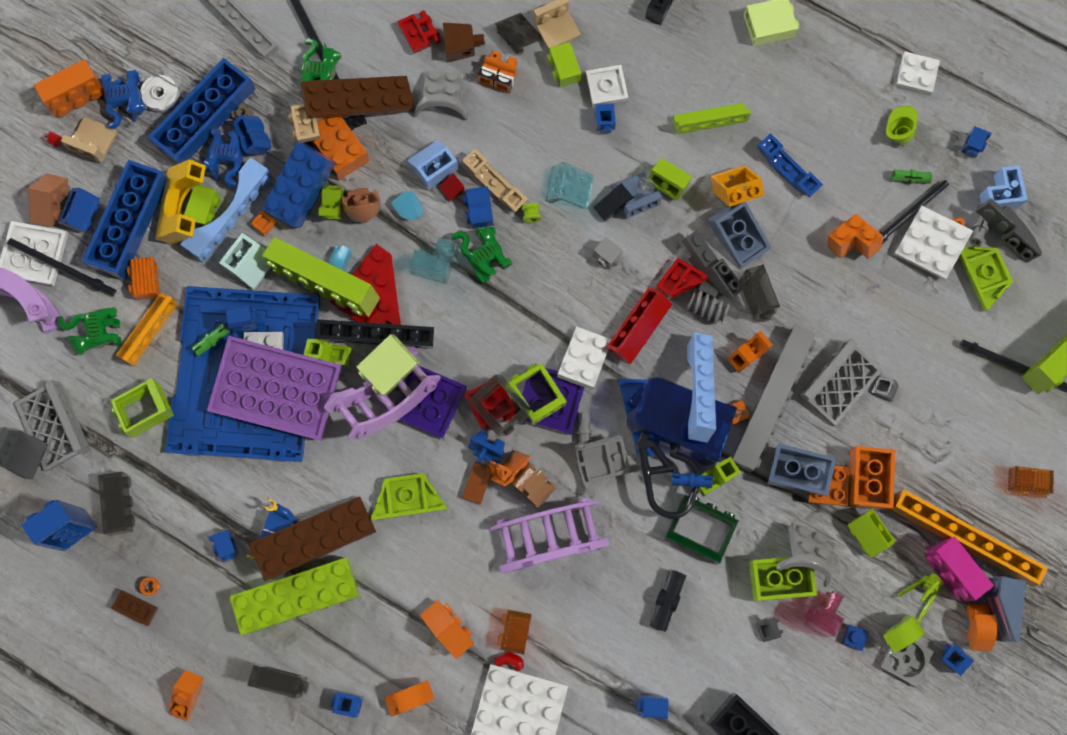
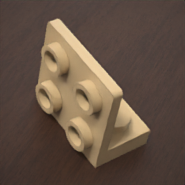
[533,0,581,49]
[289,104,321,143]
[61,117,118,163]

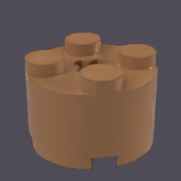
[510,462,556,508]

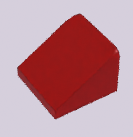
[439,173,465,201]

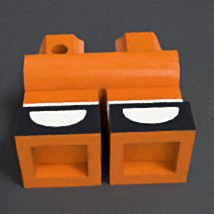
[477,50,517,94]

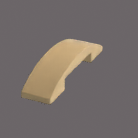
[462,148,528,212]

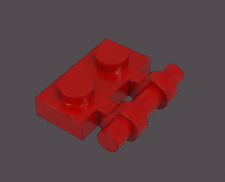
[398,10,441,54]

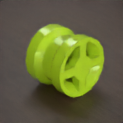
[522,203,541,223]

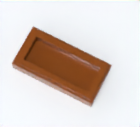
[462,461,491,505]

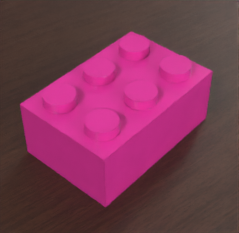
[924,537,994,602]

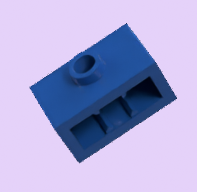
[58,188,100,232]

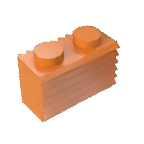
[127,256,160,300]

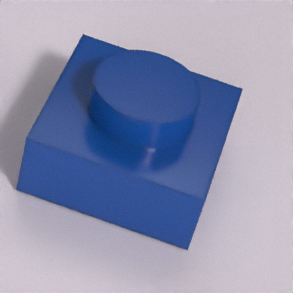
[842,624,869,651]

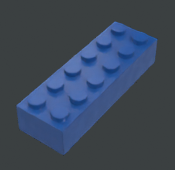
[148,57,255,164]
[82,160,167,280]

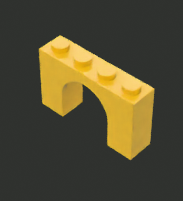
[155,159,206,245]

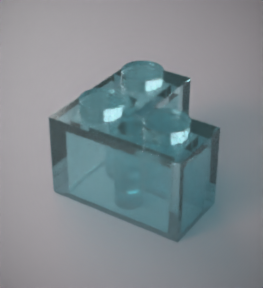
[409,238,457,284]

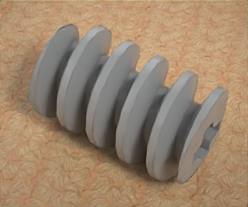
[687,290,730,324]

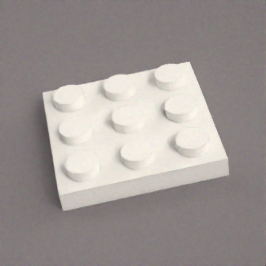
[894,206,973,280]
[0,221,69,286]

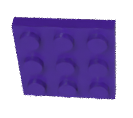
[515,364,584,435]
[395,365,467,439]

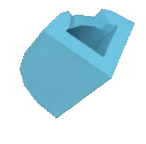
[391,191,423,220]
[329,246,352,271]

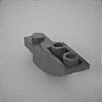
[976,198,1042,263]
[682,230,744,299]

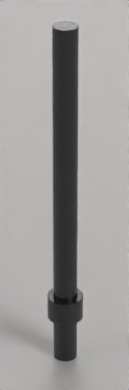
[879,180,949,244]
[7,238,117,297]

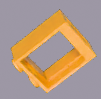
[710,165,764,207]

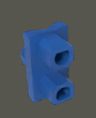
[468,430,505,464]

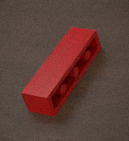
[606,287,673,365]

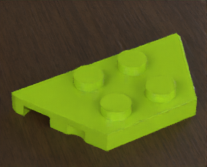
[959,246,1013,312]
[371,473,447,521]

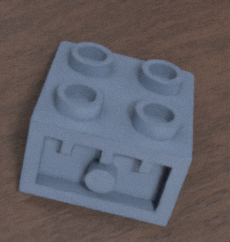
[611,172,662,219]

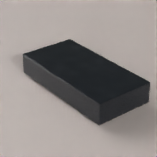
[593,183,634,222]

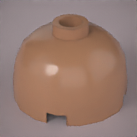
[342,188,380,223]

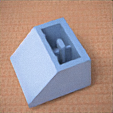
[407,140,458,190]

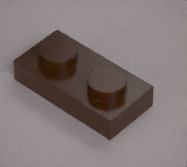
[111,590,159,626]

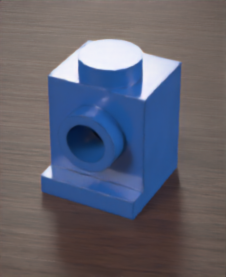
[594,103,616,134]
[961,126,992,158]
[208,530,239,563]
[940,643,974,676]
[330,691,363,718]

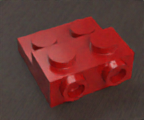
[464,377,516,431]

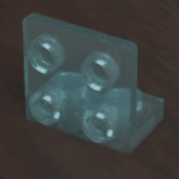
[545,162,593,209]

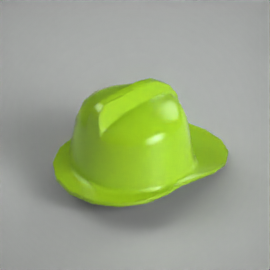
[886,105,918,147]

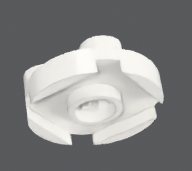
[140,75,180,113]

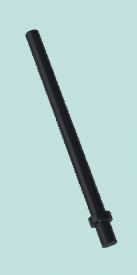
[960,339,1067,391]

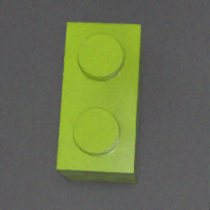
[547,42,581,88]
[646,158,693,201]
[184,185,221,228]
[848,508,896,558]

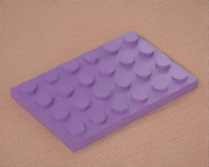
[207,336,342,441]

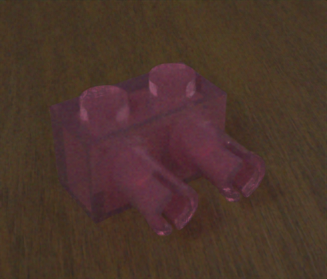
[804,591,844,637]

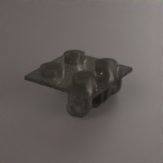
[495,12,543,55]

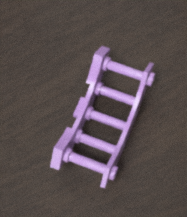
[0,267,61,333]
[324,347,441,440]
[490,498,610,574]

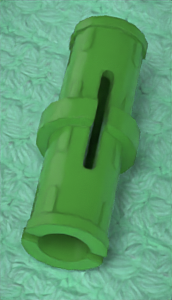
[892,169,932,184]
[191,324,230,357]

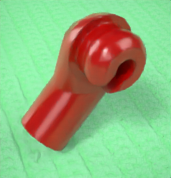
[494,652,524,671]

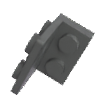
[0,427,48,480]

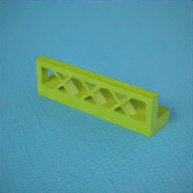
[673,103,751,135]

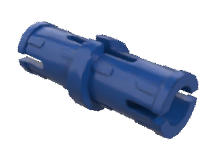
[672,472,713,489]

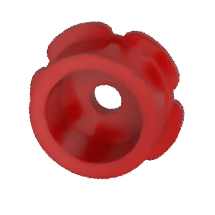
[45,131,63,147]

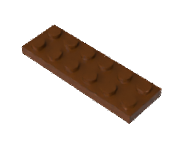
[299,76,415,119]
[249,496,376,582]

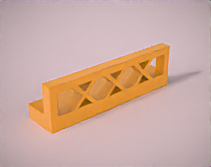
[116,293,178,367]

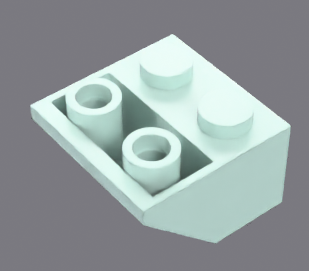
[219,233,271,290]

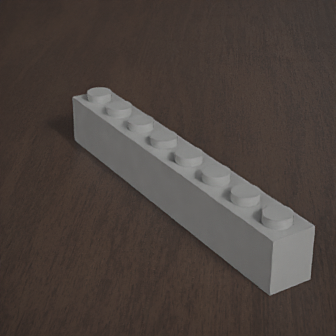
[731,324,816,473]

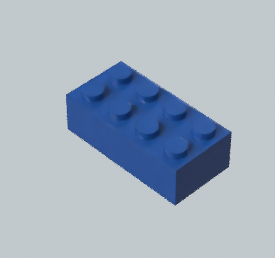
[262,142,336,228]
[21,500,98,551]

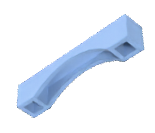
[180,157,271,262]
[686,332,716,443]

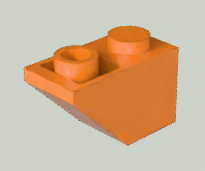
[168,670,204,721]

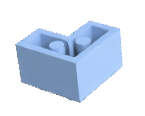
[979,165,1028,209]

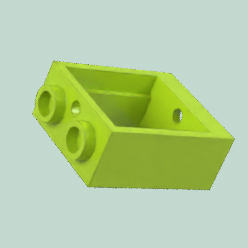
[509,363,567,425]
[110,378,174,438]

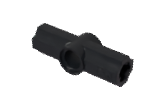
[649,569,687,632]

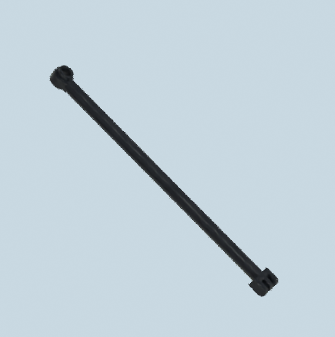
[290,0,367,131]

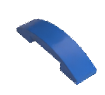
[757,133,823,198]

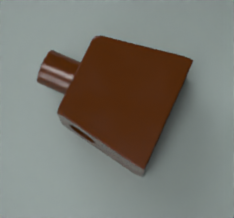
[443,22,485,63]

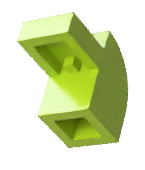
[319,185,344,220]
[304,339,352,367]
[699,456,741,497]
[883,614,925,653]

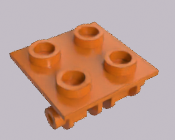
[487,450,531,487]
[808,466,849,506]

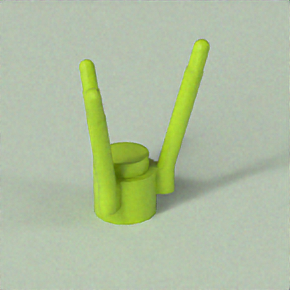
[897,573,944,623]

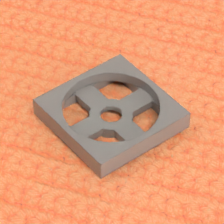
[879,641,934,687]

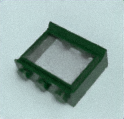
[664,494,739,565]

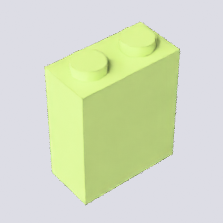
[744,0,799,46]
[357,334,420,396]

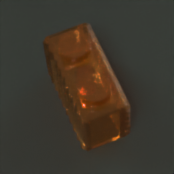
[1008,466,1054,498]
[497,609,532,655]

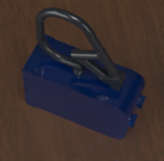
[626,377,737,519]

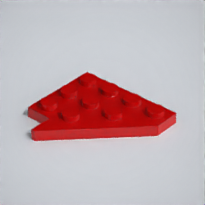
[330,244,401,325]

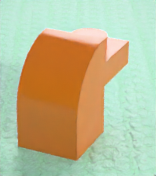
[727,331,773,373]
[966,604,997,652]
[384,680,435,717]

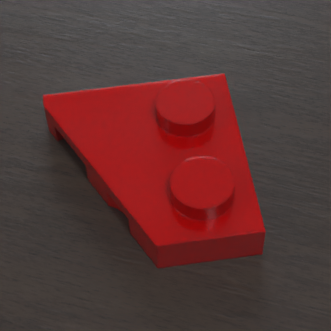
[656,258,708,298]

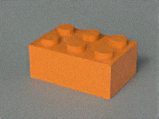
[34,59,104,118]
[311,117,370,180]
[848,446,896,511]

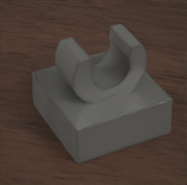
[756,617,783,642]

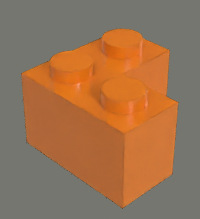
[828,214,883,259]
[419,600,474,659]

